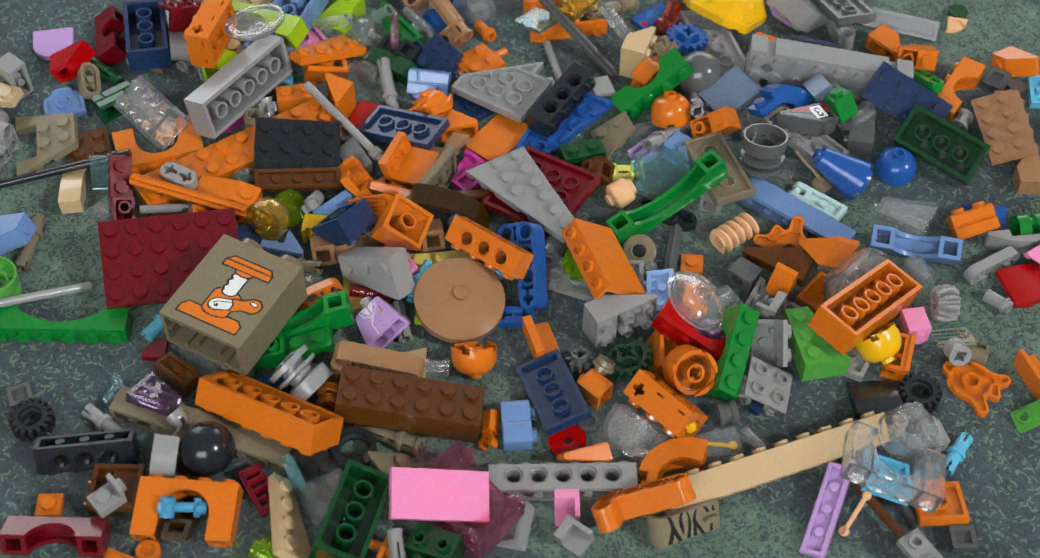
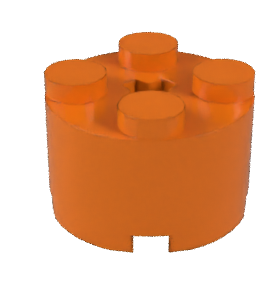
[661,344,718,396]

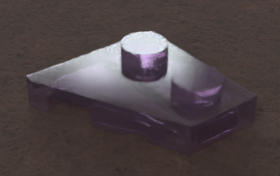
[126,372,181,417]

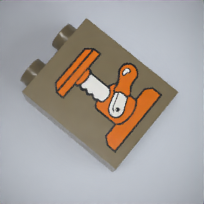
[159,234,307,376]

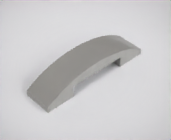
[984,229,1040,254]

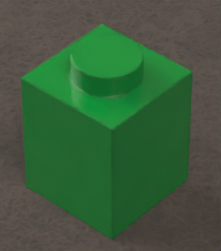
[823,87,859,123]

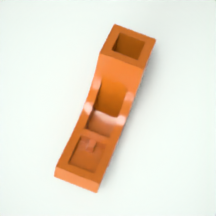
[639,437,708,484]

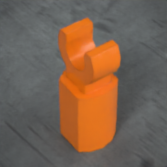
[478,409,501,451]

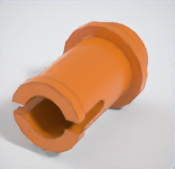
[473,20,497,42]

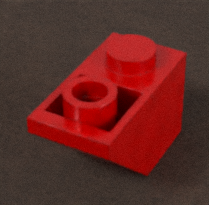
[49,39,96,83]

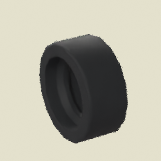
[331,426,377,472]

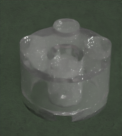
[878,402,938,457]

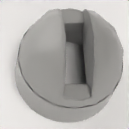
[165,407,187,428]

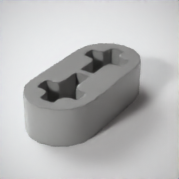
[160,162,199,190]

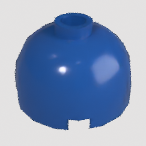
[873,146,917,186]

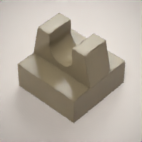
[652,35,679,58]

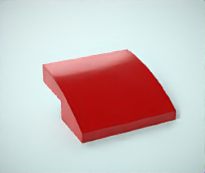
[995,264,1040,308]

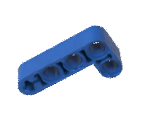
[497,221,548,310]

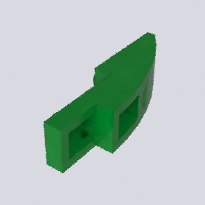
[253,326,335,368]

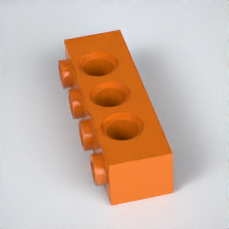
[444,215,534,281]

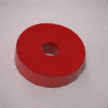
[548,425,587,456]

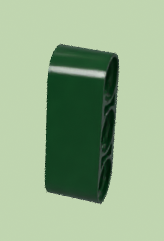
[359,46,418,87]

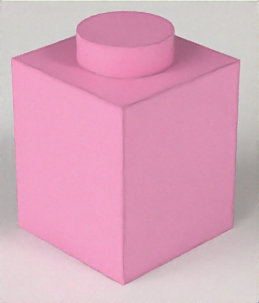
[898,306,932,344]

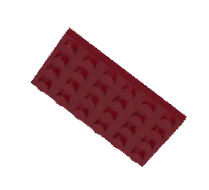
[97,208,239,310]

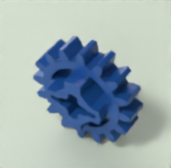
[666,22,709,56]

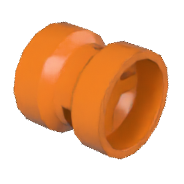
[316,382,339,413]

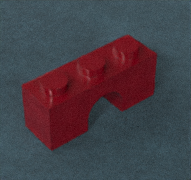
[95,5,127,66]

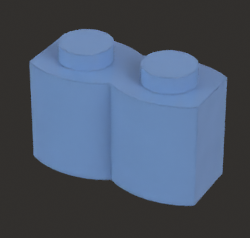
[500,400,537,451]

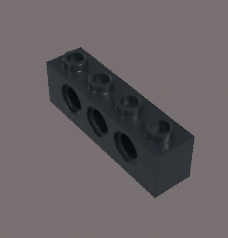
[526,62,596,138]
[32,428,140,476]

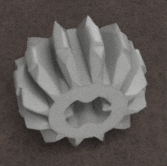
[929,284,962,322]

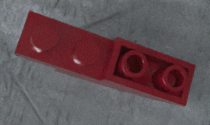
[107,155,135,221]

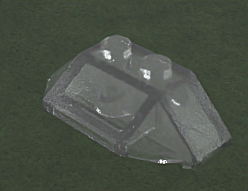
[823,247,889,302]

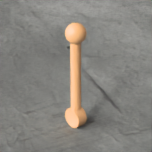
[838,491,872,537]

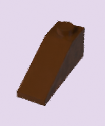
[742,247,815,287]

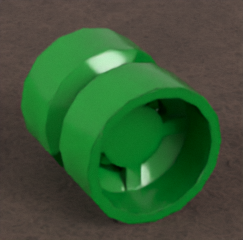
[1010,213,1040,235]

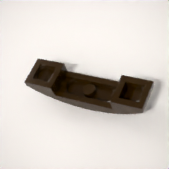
[411,183,491,229]
[160,468,212,542]

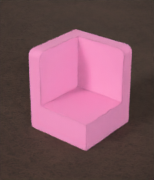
[554,489,580,527]

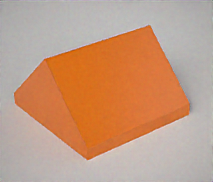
[304,59,348,83]
[324,73,356,128]
[799,237,860,268]

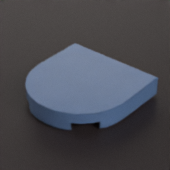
[43,87,88,117]

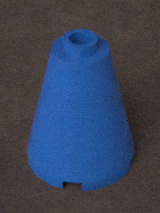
[812,147,874,200]

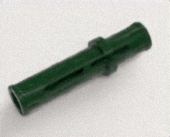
[89,56,125,86]

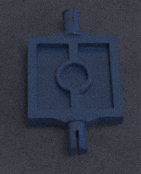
[413,32,464,80]

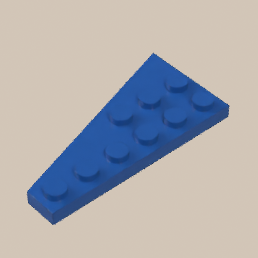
[514,93,613,156]

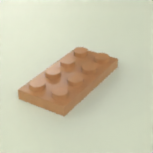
[970,89,1034,166]

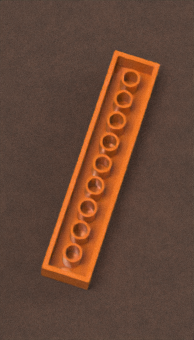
[133,98,342,217]

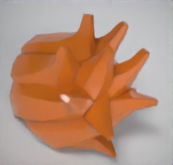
[408,89,453,118]

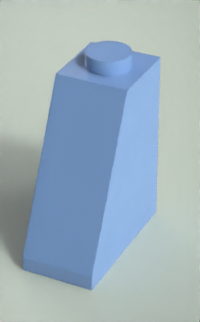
[0,212,37,256]

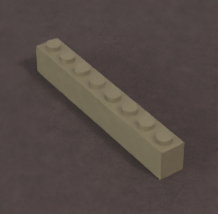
[109,386,298,475]

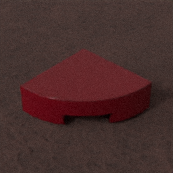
[141,338,169,361]

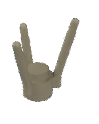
[784,150,833,194]

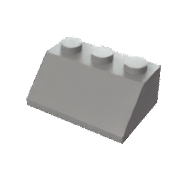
[766,0,831,33]

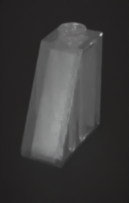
[870,197,940,236]

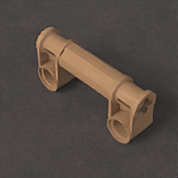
[403,0,474,49]

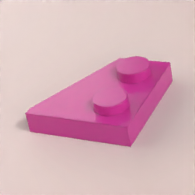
[451,148,486,191]

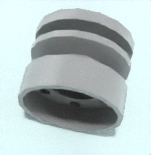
[269,344,333,401]

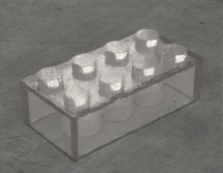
[113,74,191,151]

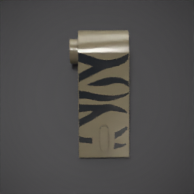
[647,498,720,549]

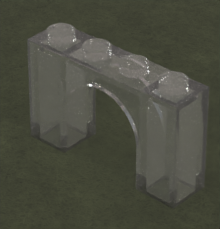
[840,420,947,514]

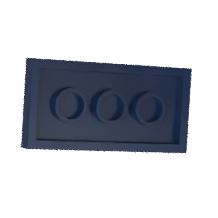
[860,61,953,124]
[358,105,450,150]
[515,349,592,437]

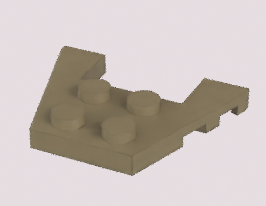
[15,113,79,176]

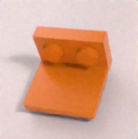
[378,131,440,186]

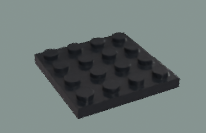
[253,117,341,202]

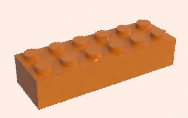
[808,259,923,355]
[195,369,344,456]

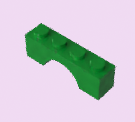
[610,47,694,120]
[705,303,760,401]

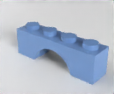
[867,224,964,266]

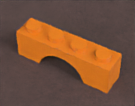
[935,56,986,122]

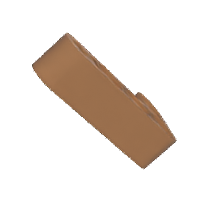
[329,340,425,385]

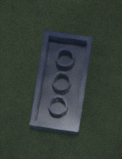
[122,0,171,72]

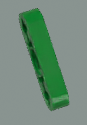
[913,69,944,93]

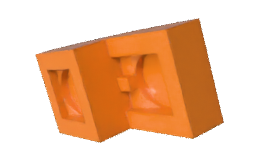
[339,169,380,197]

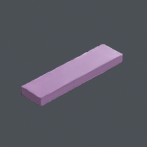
[799,461,854,558]

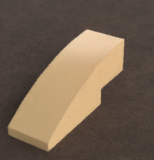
[58,168,87,214]

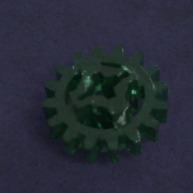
[603,334,653,382]

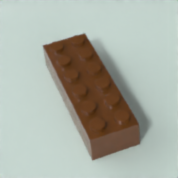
[334,365,485,443]

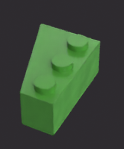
[783,306,851,382]

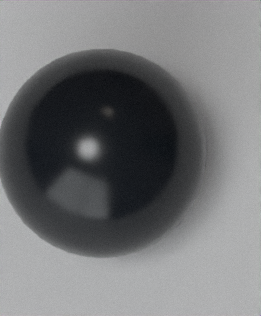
[180,421,236,476]

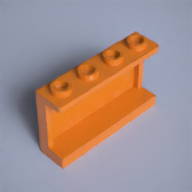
[561,218,646,299]

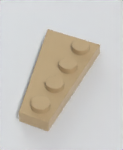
[268,472,311,558]

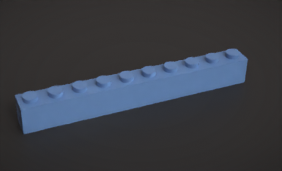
[662,131,856,240]

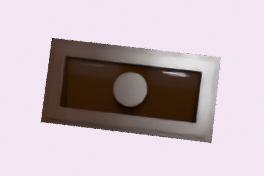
[153,351,203,397]

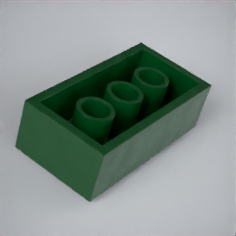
[893,104,991,186]
[308,459,389,558]

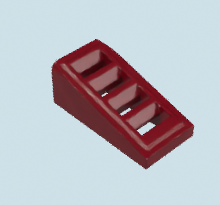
[237,462,270,518]

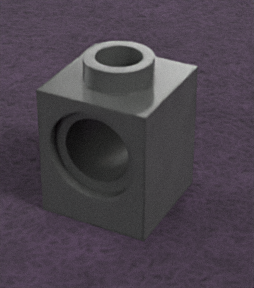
[726,256,763,295]

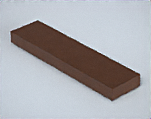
[253,167,342,192]

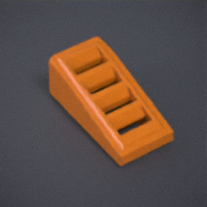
[556,442,613,463]

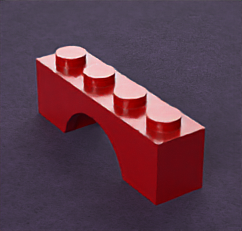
[650,296,726,363]

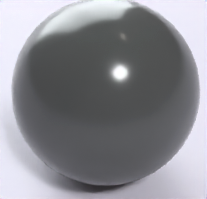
[679,51,722,93]

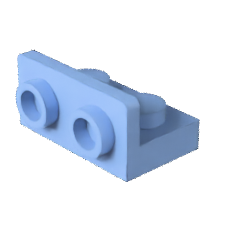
[643,268,675,311]

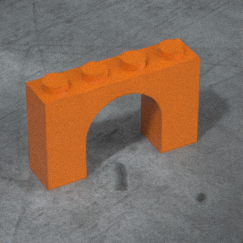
[112,115,204,175]
[129,474,243,548]

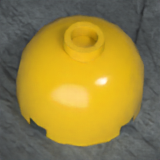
[855,322,902,365]

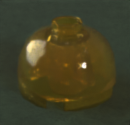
[246,197,291,241]

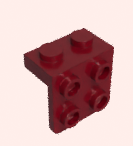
[157,0,202,33]

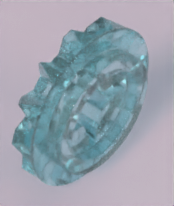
[281,454,306,491]

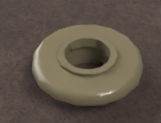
[622,234,657,267]

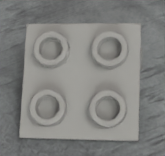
[744,356,793,416]

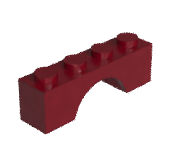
[0,516,111,557]

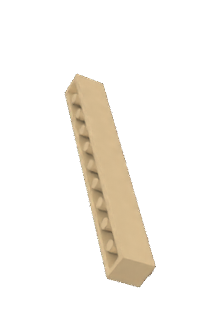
[668,411,894,512]

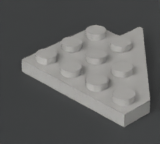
[451,62,552,124]

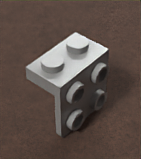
[749,319,791,367]

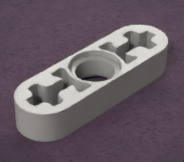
[963,246,1020,285]

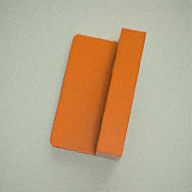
[522,315,562,359]
[1013,349,1040,400]

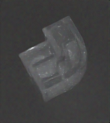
[603,403,672,465]

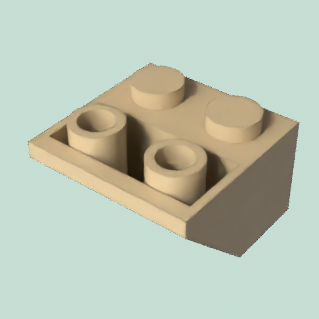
[619,26,658,79]

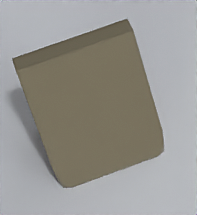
[967,339,991,366]

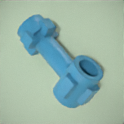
[157,496,207,518]

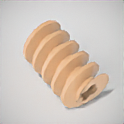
[710,212,759,254]

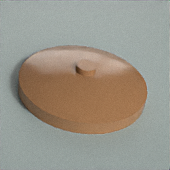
[414,258,505,343]

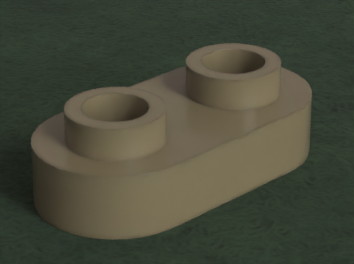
[77,62,101,100]

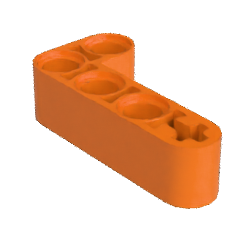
[591,473,696,533]

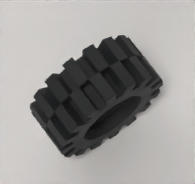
[898,372,943,416]
[8,398,56,443]

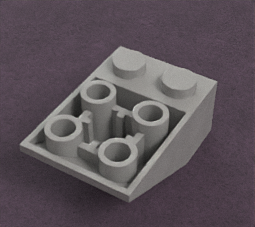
[582,294,658,349]

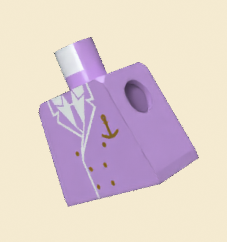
[355,296,410,348]

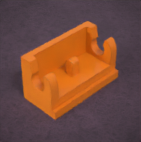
[880,332,916,382]

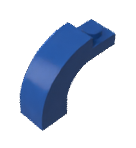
[747,83,815,118]

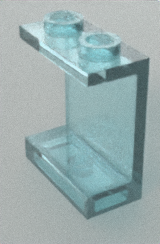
[630,146,690,198]

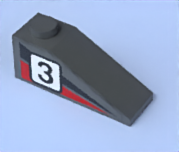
[772,102,840,137]

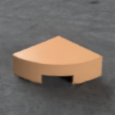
[946,16,968,33]

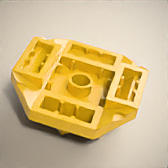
[682,0,767,35]

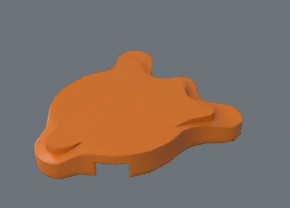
[753,216,806,250]
[942,361,1012,418]

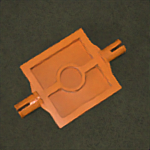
[451,43,508,82]

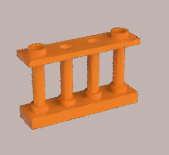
[523,0,608,43]

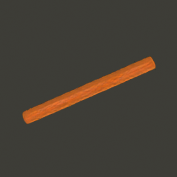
[129,173,251,218]

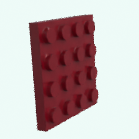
[482,146,601,237]

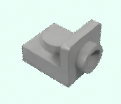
[754,290,787,319]
[86,473,127,518]

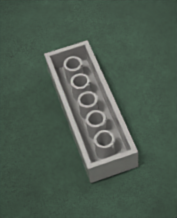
[184,33,293,139]

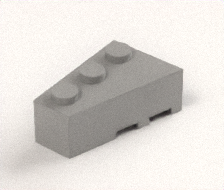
[337,246,415,300]

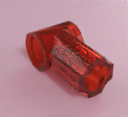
[654,0,684,36]

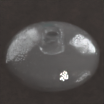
[224,4,285,42]
[667,270,726,331]

